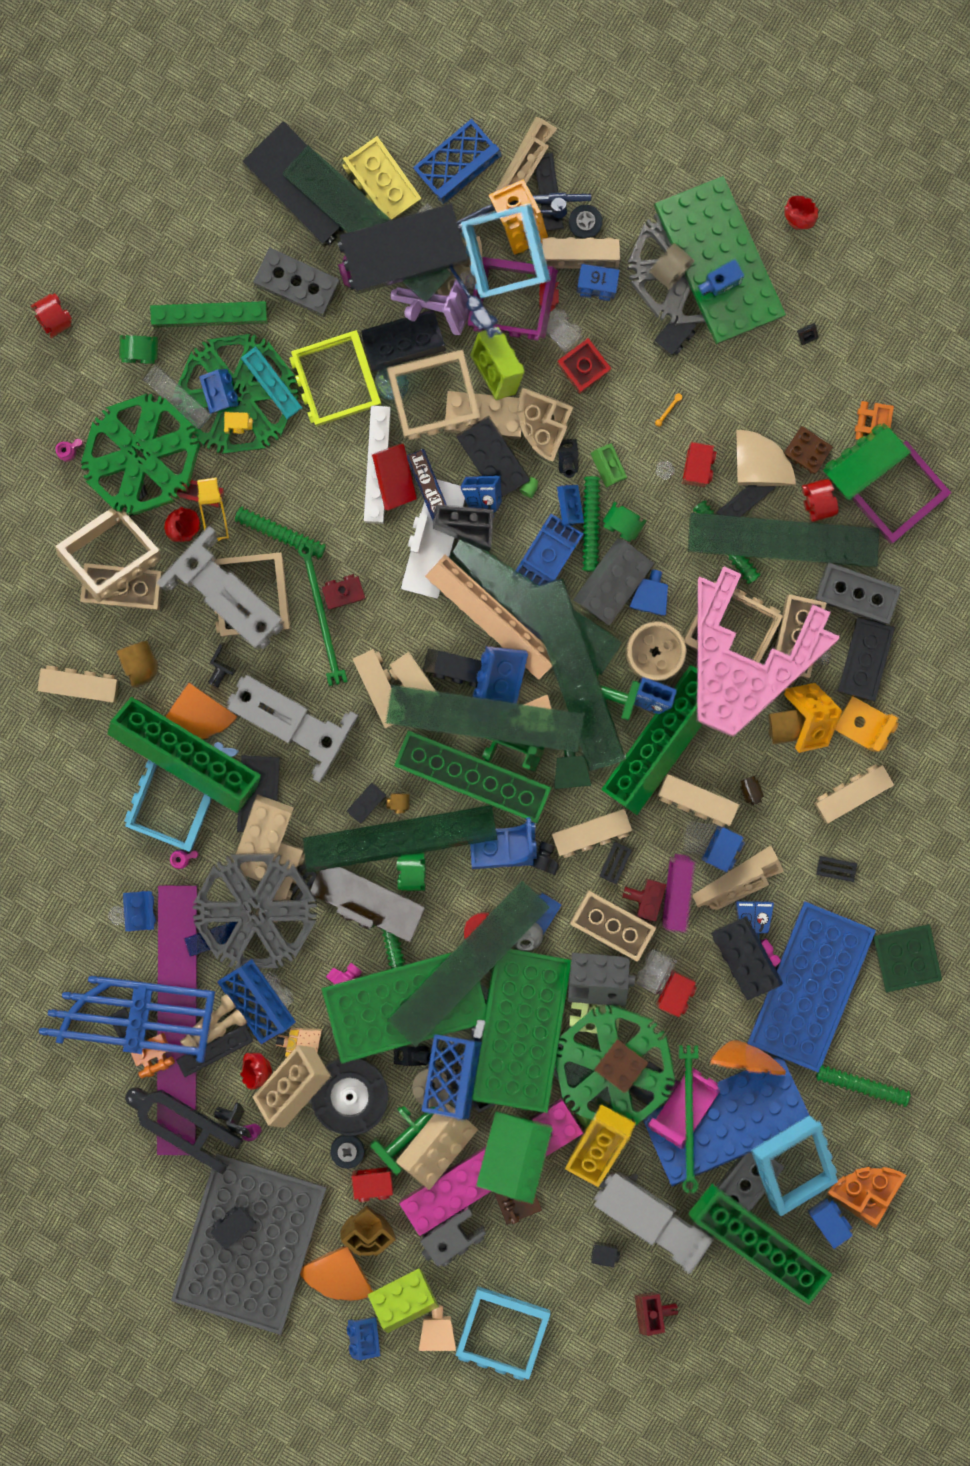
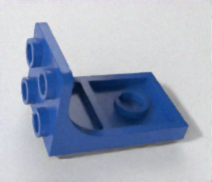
[469,817,537,869]

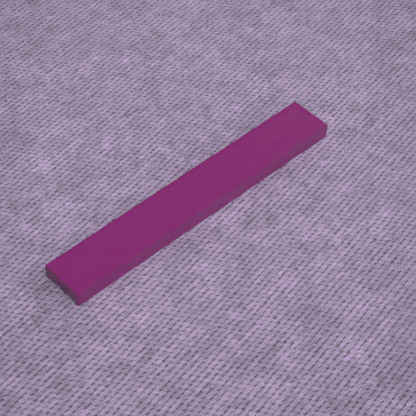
[157,885,198,1155]

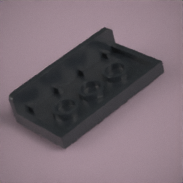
[361,310,446,372]
[711,916,783,1001]

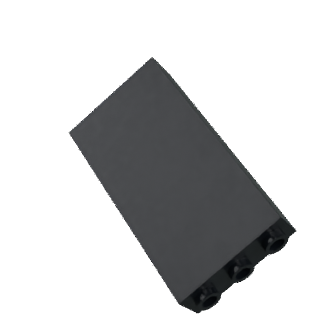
[242,121,365,247]
[338,203,468,295]

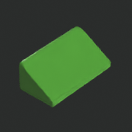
[591,443,627,487]

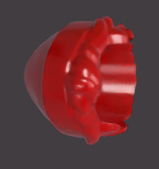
[784,196,818,230]
[164,507,200,543]
[240,1053,273,1090]

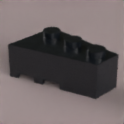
[433,505,494,552]
[423,649,482,688]

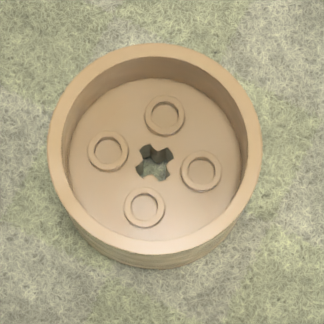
[625,622,686,681]

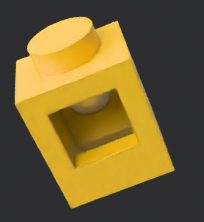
[224,412,253,434]

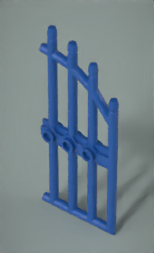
[39,976,216,1062]

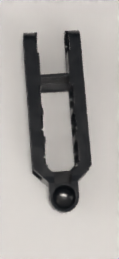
[125,1087,244,1174]

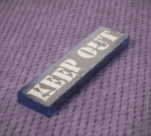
[407,449,447,521]

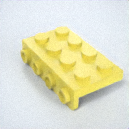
[342,136,422,222]

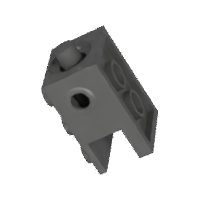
[568,953,635,1007]
[420,1205,486,1267]

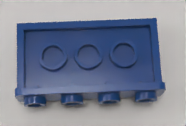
[469,646,528,724]

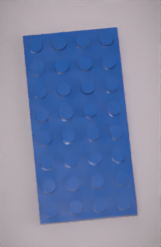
[747,901,876,1073]
[643,1056,810,1187]

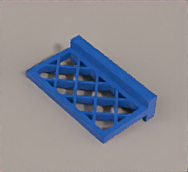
[413,119,502,204]
[217,959,296,1044]
[422,1034,482,1120]

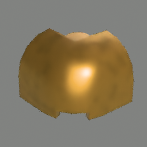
[117,641,158,688]
[768,710,806,745]
[340,1205,396,1257]

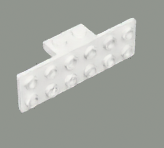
[401,479,465,599]

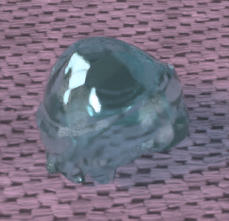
[374,366,409,401]

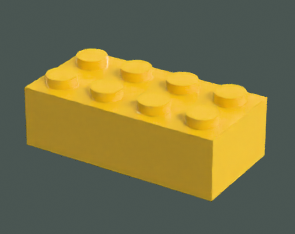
[565,1105,635,1187]

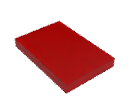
[372,444,417,510]

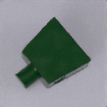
[554,745,591,789]

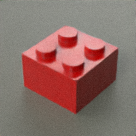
[557,338,611,394]
[682,442,716,488]
[656,970,697,1018]
[352,1167,394,1202]

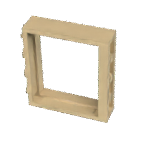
[387,350,480,440]
[55,508,161,603]
[214,552,290,637]
[684,581,783,663]

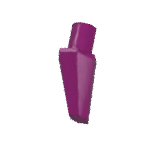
[338,256,351,288]

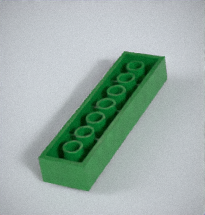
[601,665,703,815]
[107,697,261,813]
[394,730,551,823]
[688,1183,833,1305]

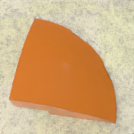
[166,683,238,739]
[711,1040,786,1075]
[827,1167,907,1228]
[300,1245,373,1301]

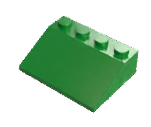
[823,423,911,500]
[476,1111,552,1204]

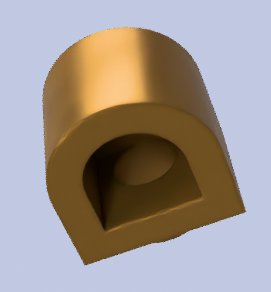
[386,793,410,813]

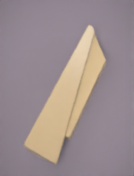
[495,117,557,192]
[693,846,784,910]

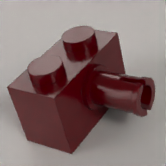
[322,574,366,610]
[622,878,666,922]
[634,1292,678,1336]

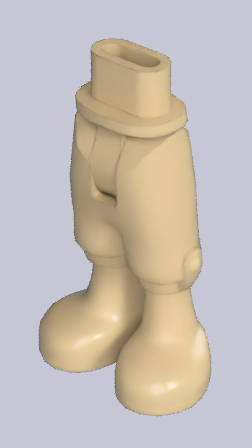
[180,994,247,1048]

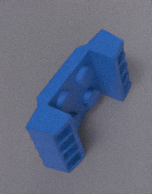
[512,514,583,596]

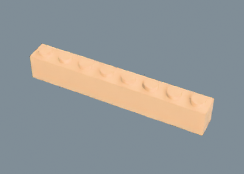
[425,554,559,679]

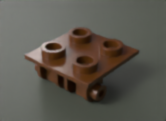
[784,426,833,475]
[594,1040,648,1093]
[494,1192,542,1225]

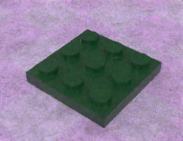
[873,924,942,993]

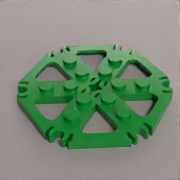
[174,334,298,454]
[81,394,200,515]
[555,1005,676,1126]

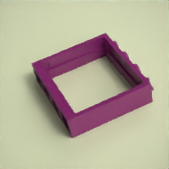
[467,257,558,341]
[851,441,951,544]
[662,854,695,932]

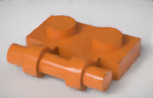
[854,401,894,440]
[131,1033,175,1079]

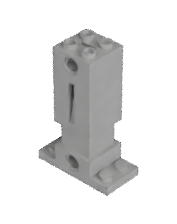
[157,526,284,650]
[227,675,359,783]
[594,1171,715,1273]

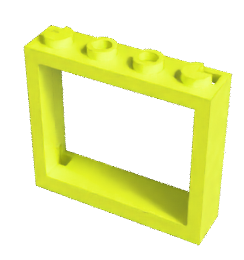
[289,330,381,427]

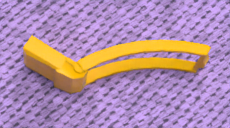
[197,478,229,542]

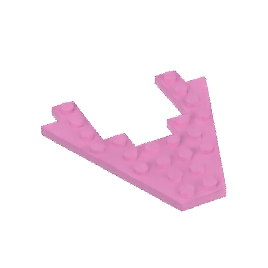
[698,567,840,737]

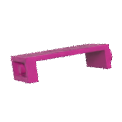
[648,1068,720,1149]

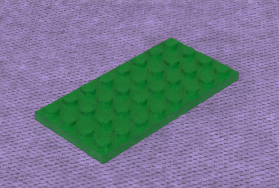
[654,176,786,345]
[321,947,486,1063]
[472,947,571,1113]

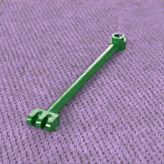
[298,542,348,686]
[678,1045,699,1194]

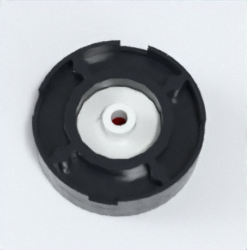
[311,1057,388,1136]

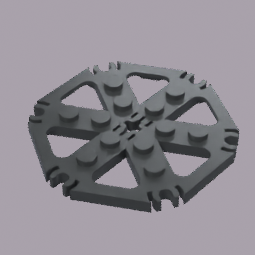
[627,213,706,326]
[193,853,317,969]

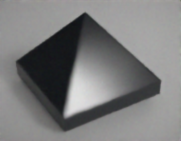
[797,323,819,346]

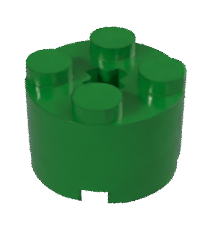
[119,335,158,364]
[603,501,647,542]
[397,852,426,891]

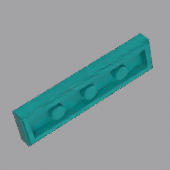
[241,347,303,420]

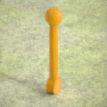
[655,393,682,427]

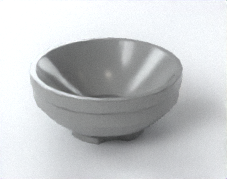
[508,920,543,951]

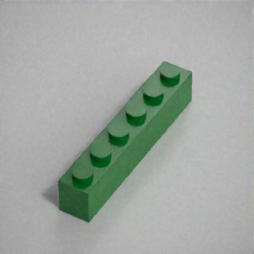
[150,301,268,328]

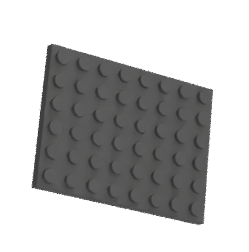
[171,1153,327,1335]

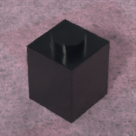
[591,1241,620,1268]

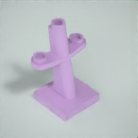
[391,275,470,335]

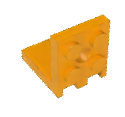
[489,179,548,255]
[784,683,842,753]
[835,696,899,752]

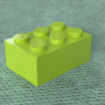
[470,327,524,400]
[368,1269,439,1333]

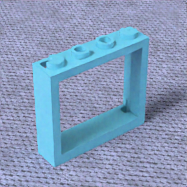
[461,204,551,298]
[124,760,212,852]
[752,1116,838,1216]
[456,1286,551,1380]

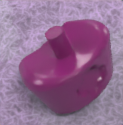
[241,1123,262,1141]

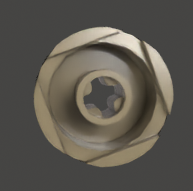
[650,243,695,290]
[412,1066,451,1107]

